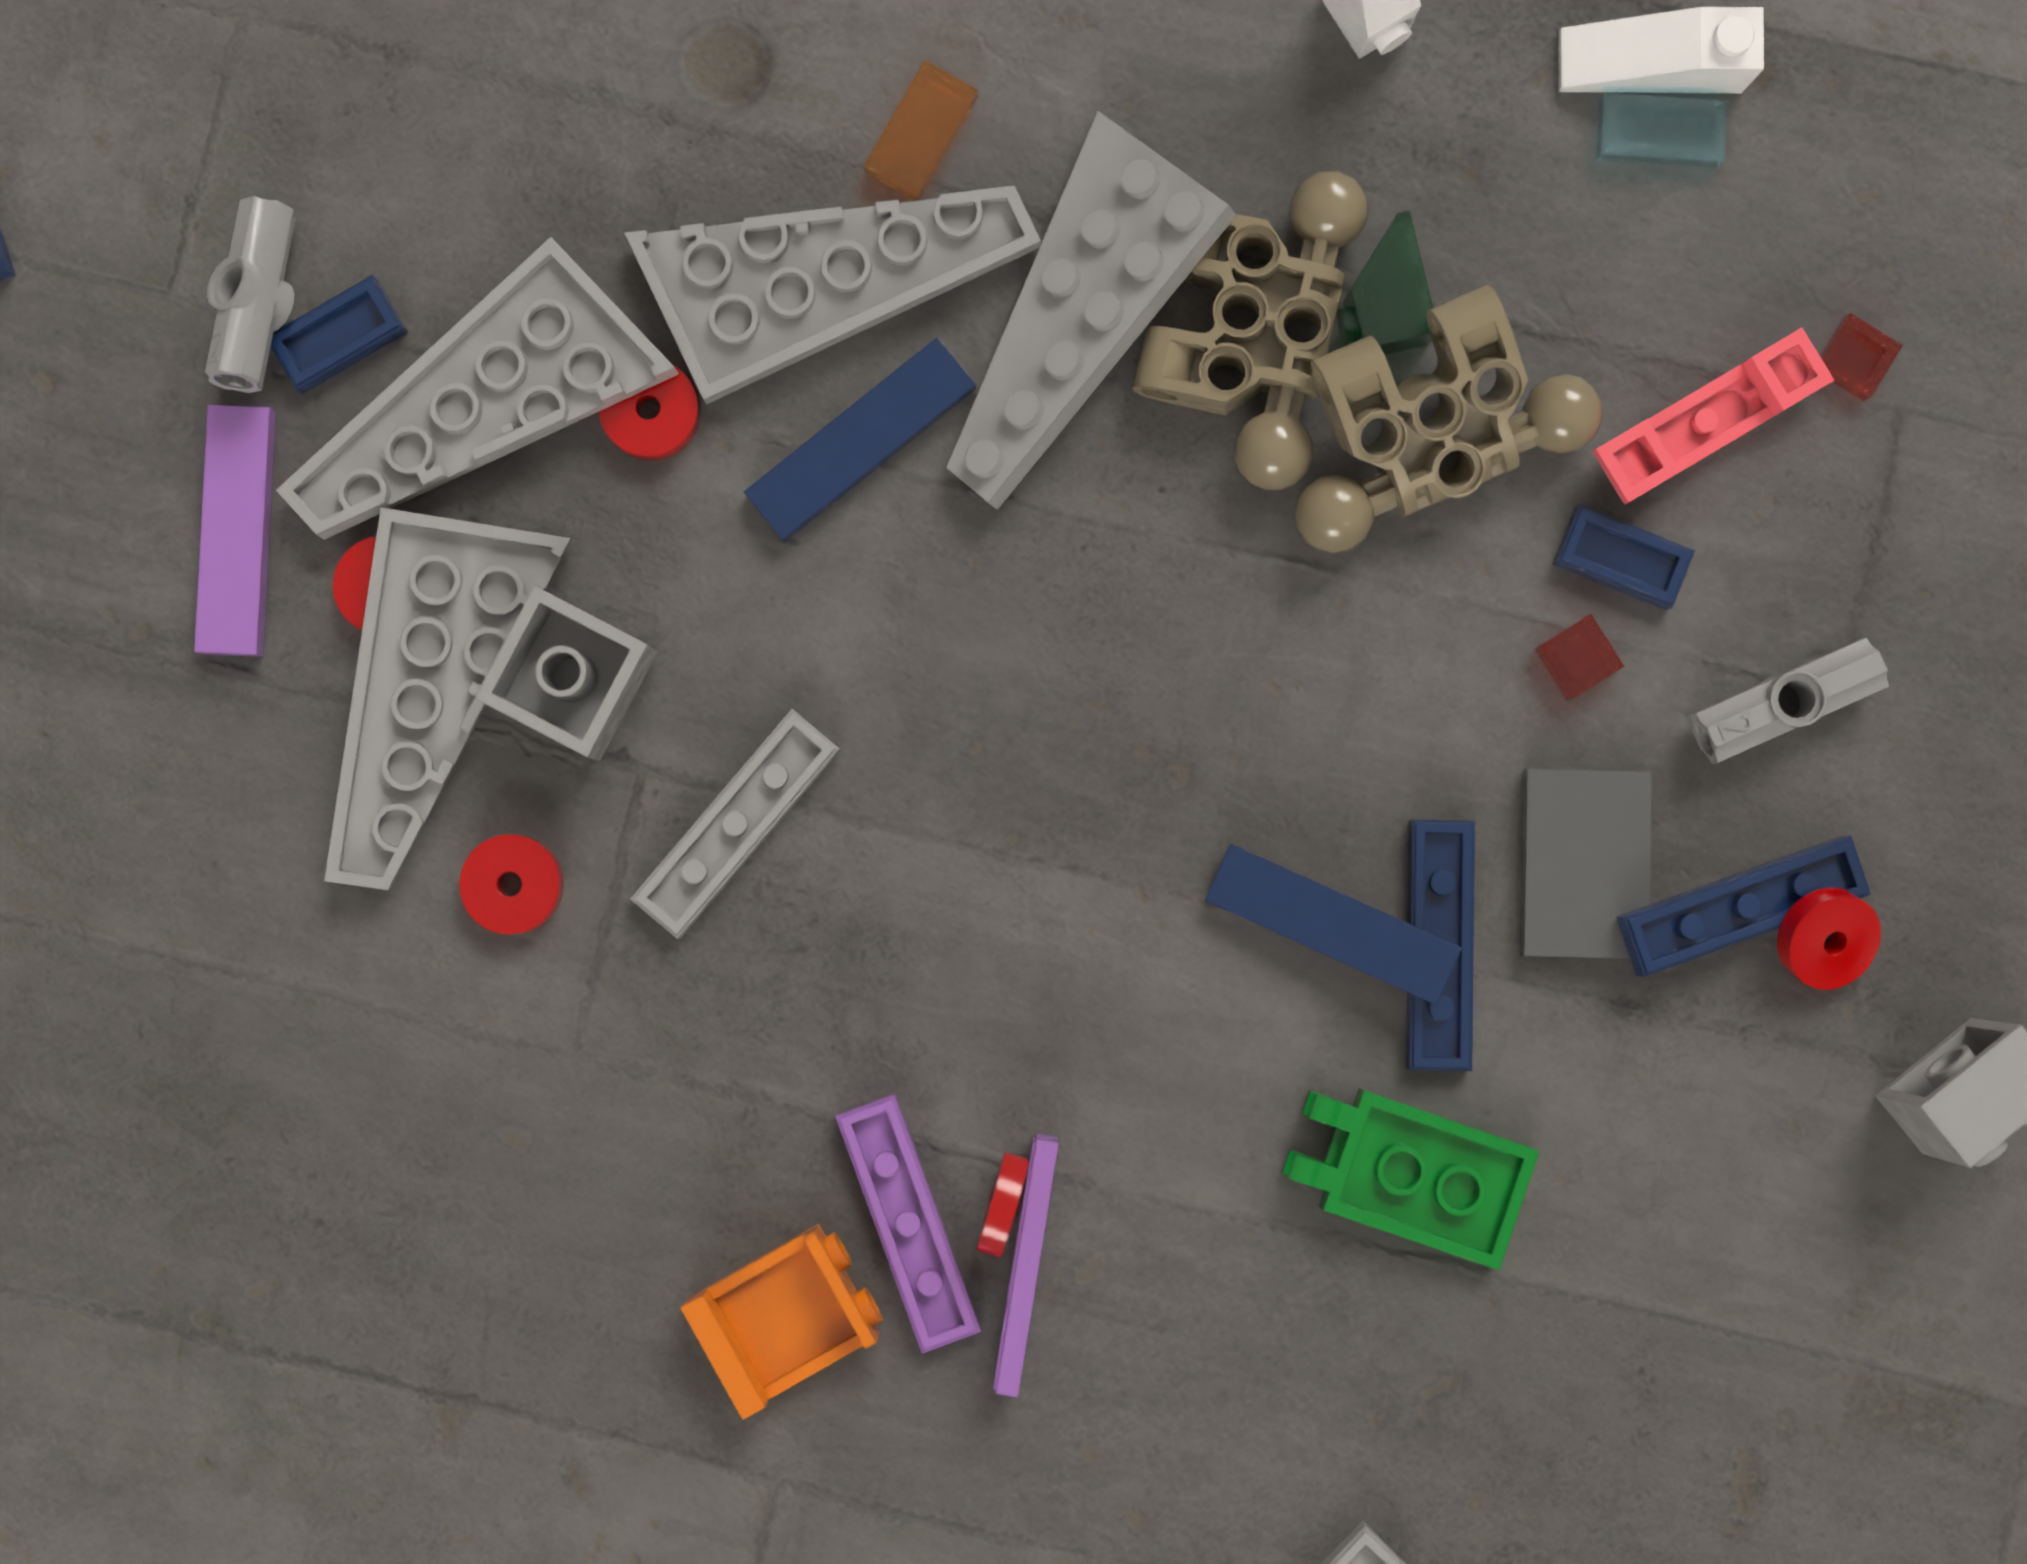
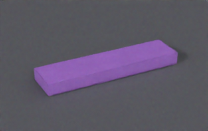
[194,405,276,657]
[835,1093,981,1354]
[993,1133,1059,1397]

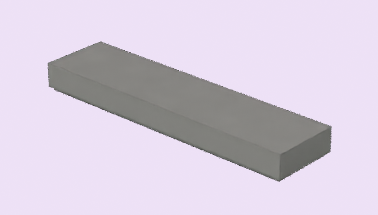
[630,709,841,939]

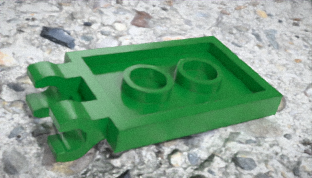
[1281,1088,1540,1271]

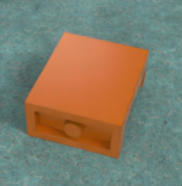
[680,1223,883,1420]

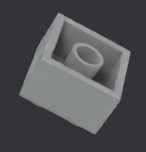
[475,585,658,761]
[1875,1018,2027,1168]

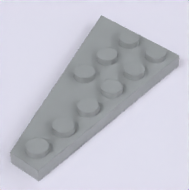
[946,111,1236,510]
[625,185,1041,405]
[276,237,679,540]
[324,507,572,890]

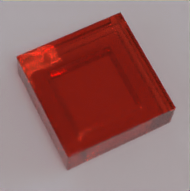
[1820,313,1903,402]
[1534,614,1624,701]

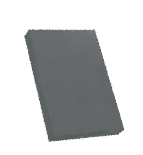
[1520,769,1652,959]

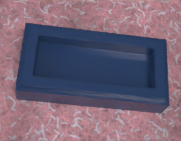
[271,275,408,394]
[1553,504,1695,610]

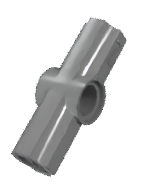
[205,196,296,393]
[1690,638,1889,764]

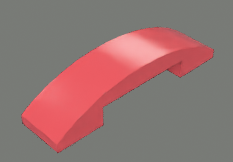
[1592,328,1834,505]

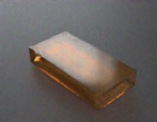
[864,60,978,201]

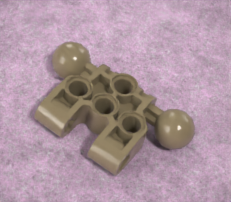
[1132,171,1369,490]
[1295,285,1603,553]

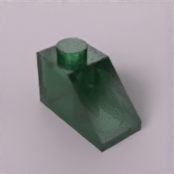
[1337,210,1433,355]

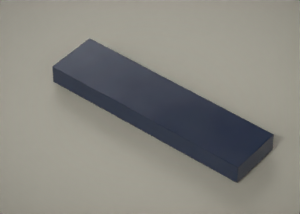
[744,337,976,543]
[1406,820,1475,1071]
[1616,835,1871,977]
[1205,844,1462,1005]

